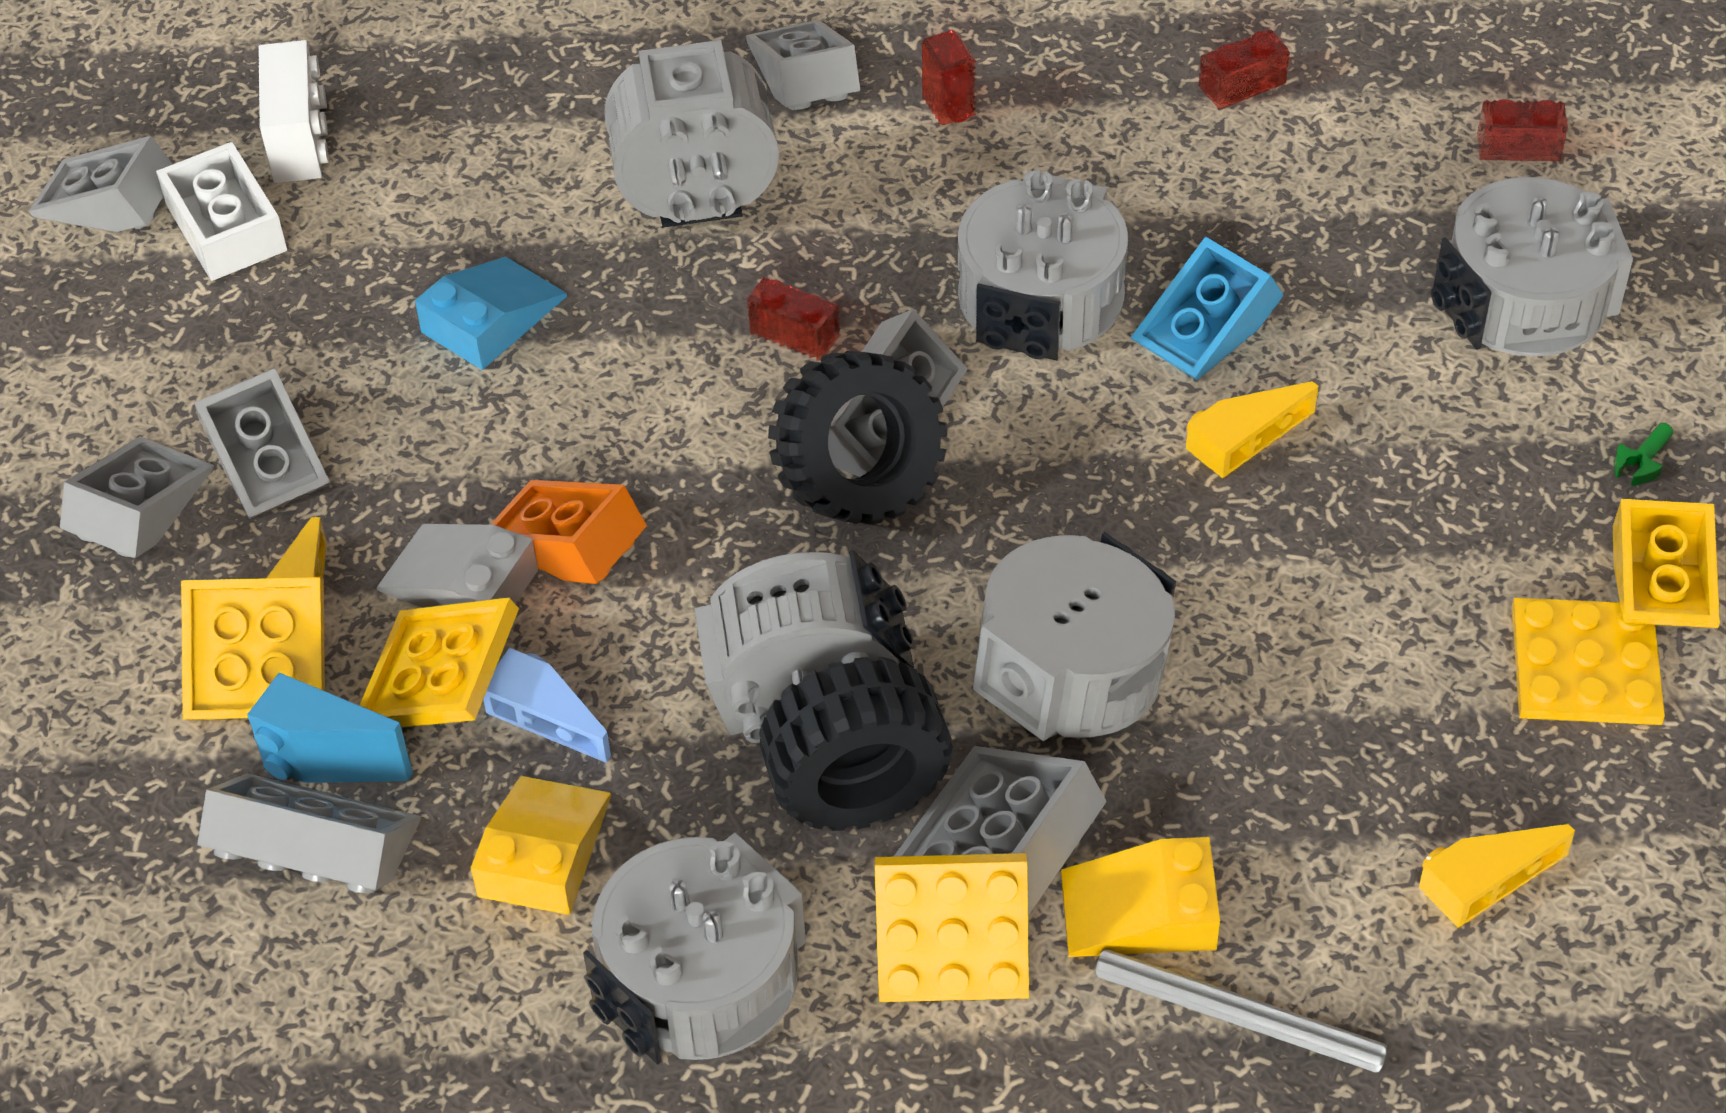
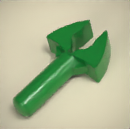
[1614,423,1673,486]

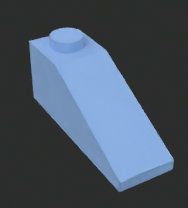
[483,648,611,763]

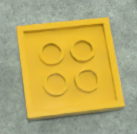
[181,577,325,720]
[359,597,519,727]
[1512,597,1665,725]
[875,853,1029,1002]

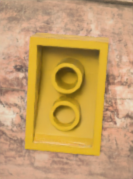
[1612,499,1720,628]
[471,776,611,915]
[1061,837,1220,957]

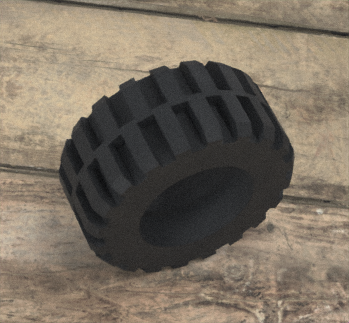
[768,351,948,525]
[759,657,953,831]

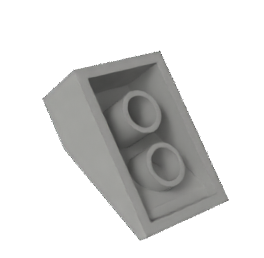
[746,19,860,110]
[29,136,173,232]
[194,368,330,519]
[60,436,214,558]
[377,524,538,608]

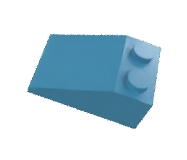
[1130,236,1284,381]
[415,257,567,370]
[247,673,413,783]

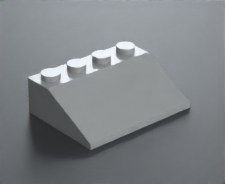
[893,746,1107,915]

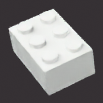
[259,40,329,183]
[156,142,287,281]

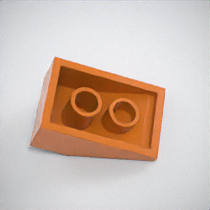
[490,480,647,584]

